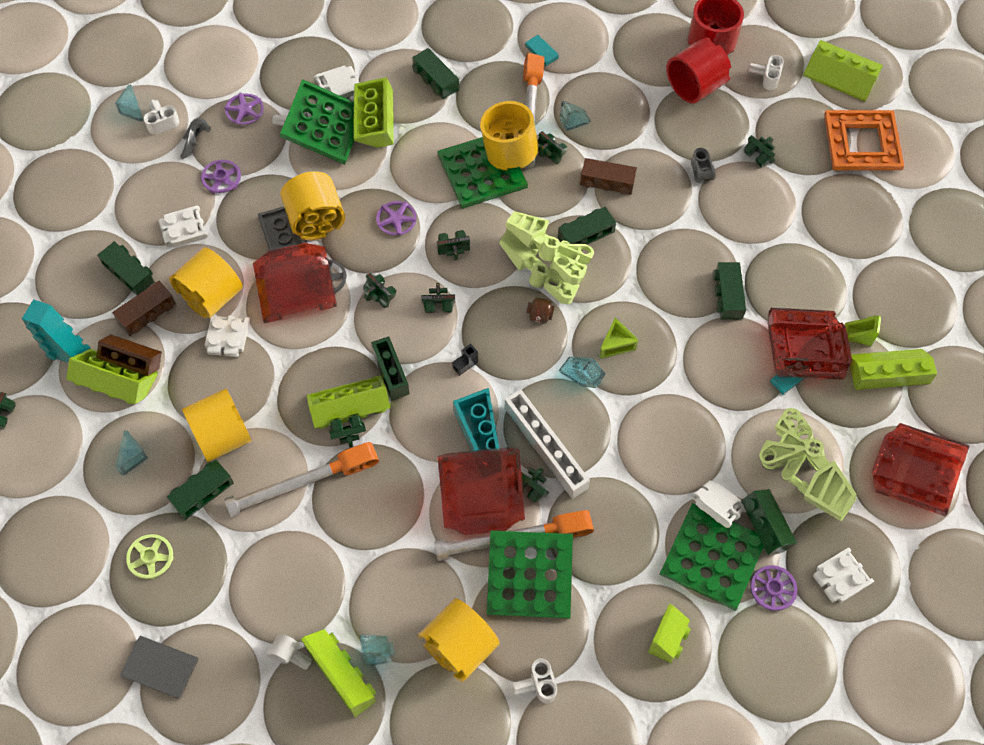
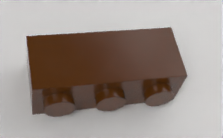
[580,158,637,195]
[112,281,176,336]
[96,334,162,376]

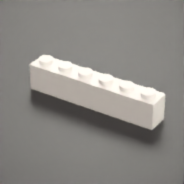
[504,389,590,499]

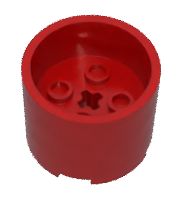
[687,0,744,55]
[666,37,732,104]

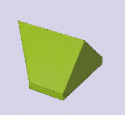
[843,315,881,346]
[599,318,638,359]

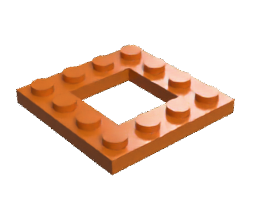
[824,110,904,170]

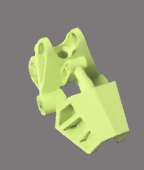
[499,211,594,305]
[759,408,857,521]

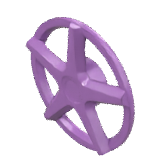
[225,92,264,125]
[201,160,241,193]
[376,201,417,235]

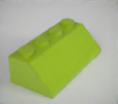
[803,40,883,102]
[354,77,394,148]
[66,349,158,404]
[847,349,937,390]
[306,375,391,429]
[301,629,376,718]

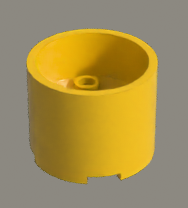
[480,101,538,170]
[280,172,345,240]
[169,247,243,319]
[182,388,251,462]
[417,598,500,682]

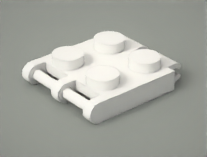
[314,65,359,98]
[158,206,208,247]
[204,314,250,357]
[692,481,746,528]
[812,548,875,604]

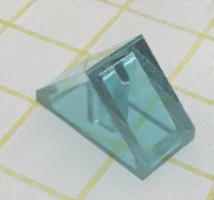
[115,85,144,122]
[560,101,591,131]
[116,430,148,475]

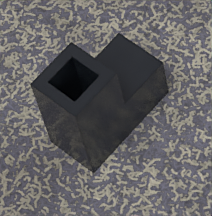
[452,344,478,376]

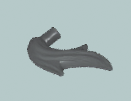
[180,118,211,159]

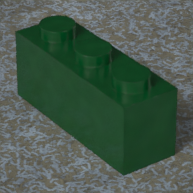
[412,48,459,100]
[557,206,616,245]
[97,241,155,295]
[713,262,746,320]
[371,336,410,400]
[167,459,234,521]
[741,489,797,555]

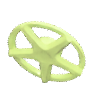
[126,534,173,579]

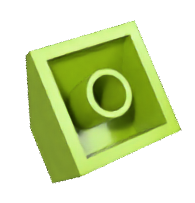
[648,603,691,663]

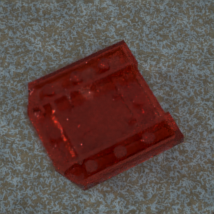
[253,243,338,323]
[767,308,852,380]
[872,423,970,517]
[437,447,525,535]

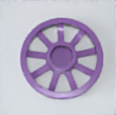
[750,565,797,612]

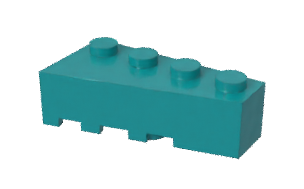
[21,299,91,363]
[453,388,502,477]

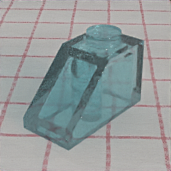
[559,357,606,388]
[360,635,395,667]

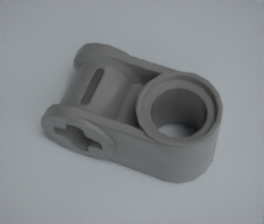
[691,147,716,183]

